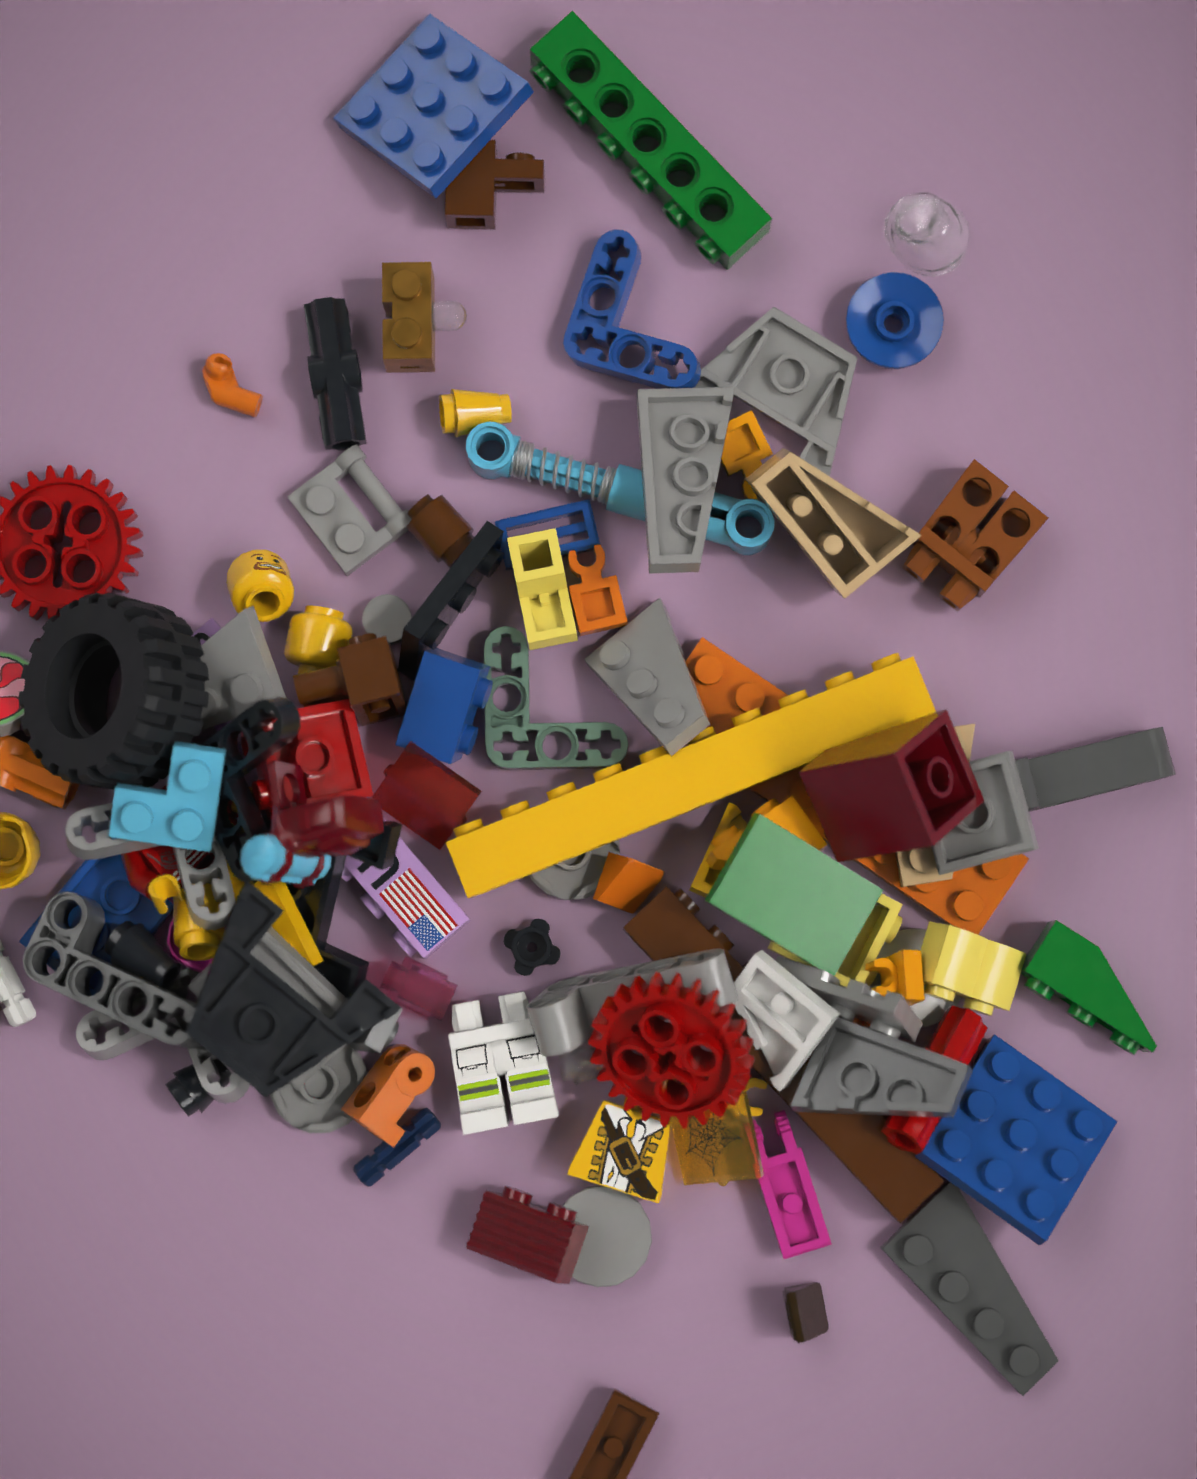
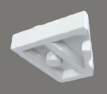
[734,950,840,1091]

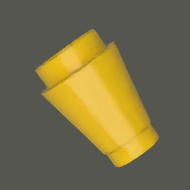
[439,389,512,438]

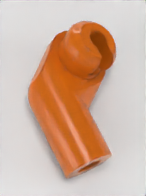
[202,353,263,418]

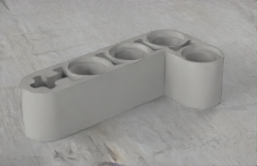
[526,949,738,1056]

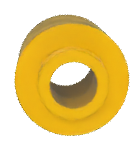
[173,883,225,961]

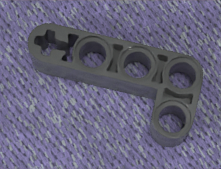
[1015,727,1176,812]
[23,891,200,1049]

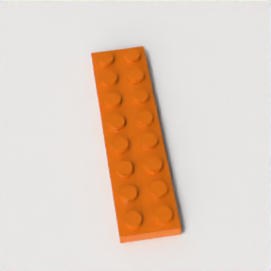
[685,637,1029,935]

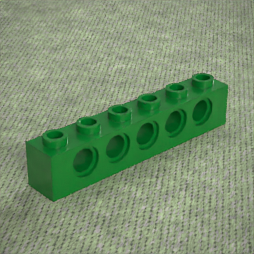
[530,11,772,270]

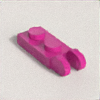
[744,1110,832,1260]

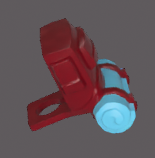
[240,761,384,888]

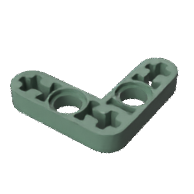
[484,626,628,770]

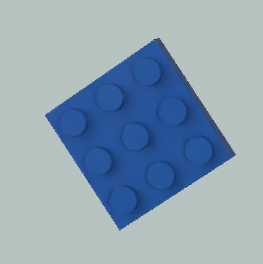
[333,13,534,199]
[915,1034,1118,1246]

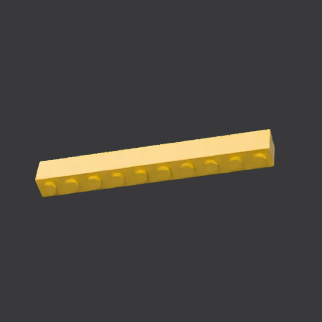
[446,652,936,898]

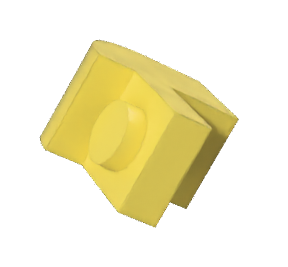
[507,528,578,650]

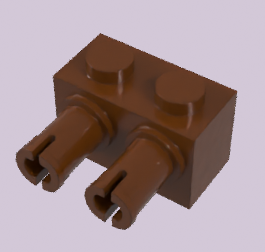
[293,633,407,726]

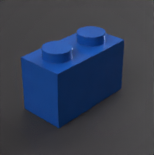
[395,648,493,764]

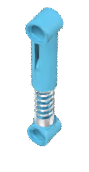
[466,421,775,555]

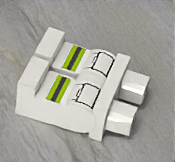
[448,991,559,1135]

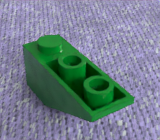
[1021,920,1157,1055]

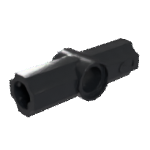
[304,297,367,451]

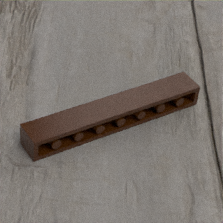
[622,886,944,1223]

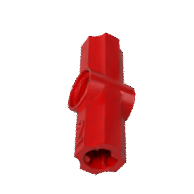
[881,1005,988,1155]

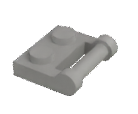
[287,444,412,576]

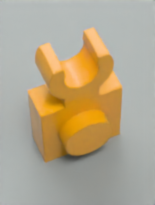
[721,410,773,500]

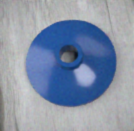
[846,272,944,369]

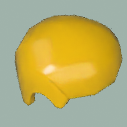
[0,812,41,889]

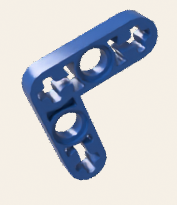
[563,229,701,389]

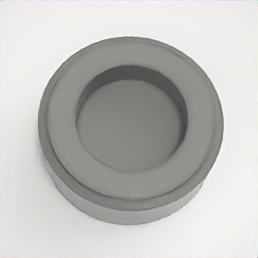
[362,594,412,645]

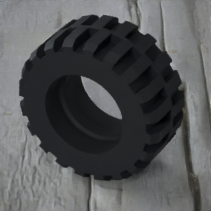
[19,593,209,790]

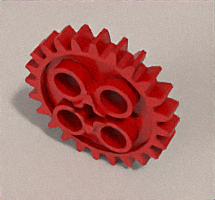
[0,465,144,621]
[588,972,755,1129]

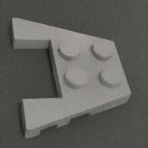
[694,307,857,476]

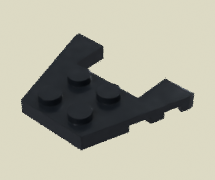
[253,815,403,998]
[185,881,401,1097]

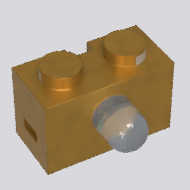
[382,262,467,373]

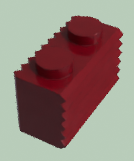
[466,1185,589,1284]

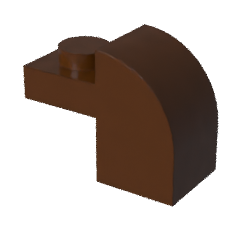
[445,140,545,229]

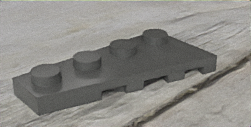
[880,1181,1059,1396]

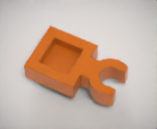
[568,544,628,636]

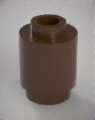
[406,494,474,568]

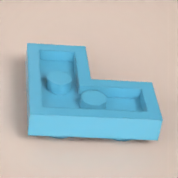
[108,742,226,852]

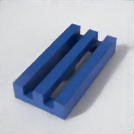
[494,499,600,571]

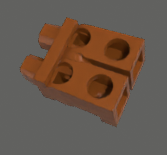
[902,459,1049,612]

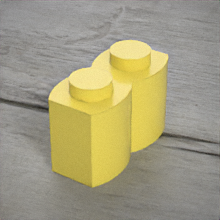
[921,921,1026,1016]

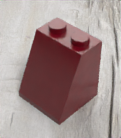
[799,709,985,862]

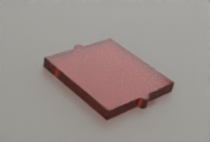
[371,741,482,850]

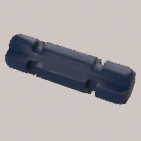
[353,1108,441,1187]

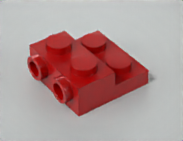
[240,699,374,821]

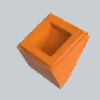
[593,852,665,914]

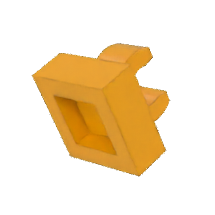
[865,949,925,1006]

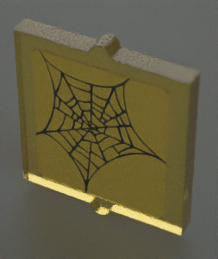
[670,1091,764,1187]

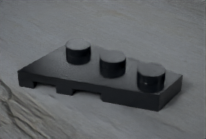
[398,521,504,681]

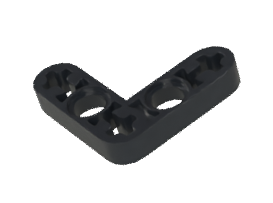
[200,697,300,882]

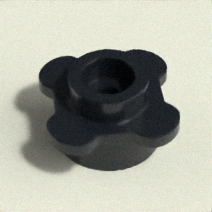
[503,919,561,976]

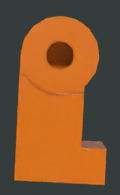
[340,1044,435,1148]

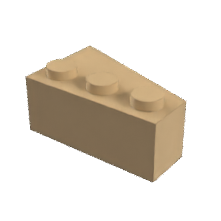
[745,448,922,599]

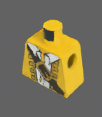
[567,1097,671,1204]

